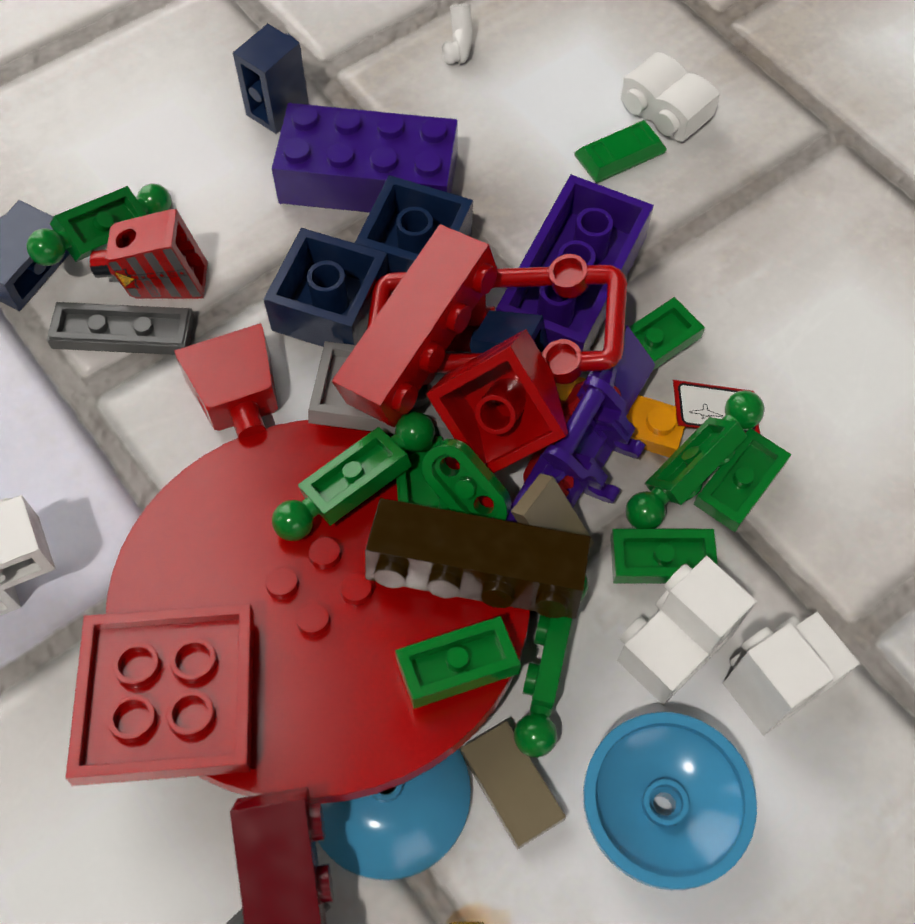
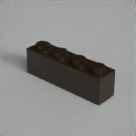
[365,498,591,619]

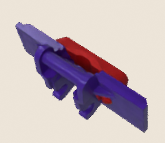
[505,325,655,523]

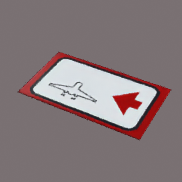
[673,380,760,434]

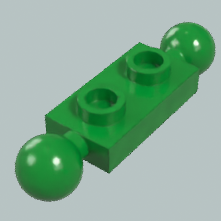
[26,183,172,266]
[625,390,765,529]
[272,412,435,541]
[514,575,589,758]

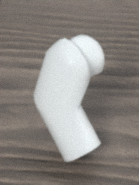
[442,4,472,65]

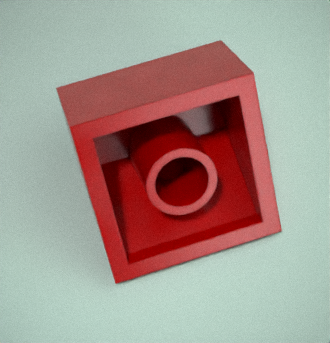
[426,329,568,473]

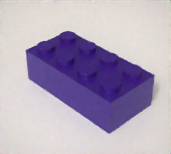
[271,103,458,213]
[496,174,654,351]

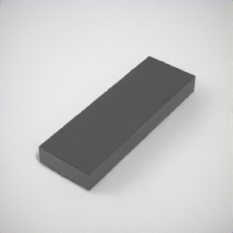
[47,302,195,355]

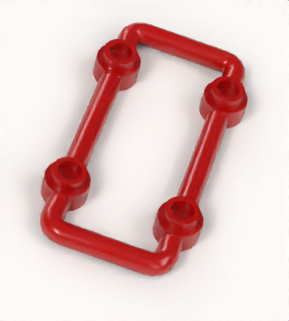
[367,254,627,386]

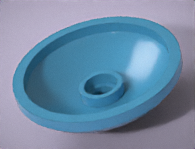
[583,712,757,890]
[318,749,471,881]

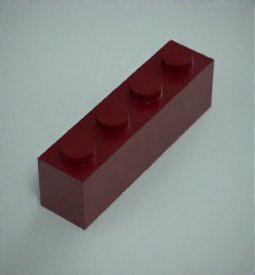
[230,787,334,924]

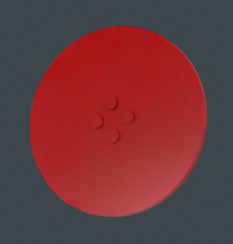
[106,420,530,804]

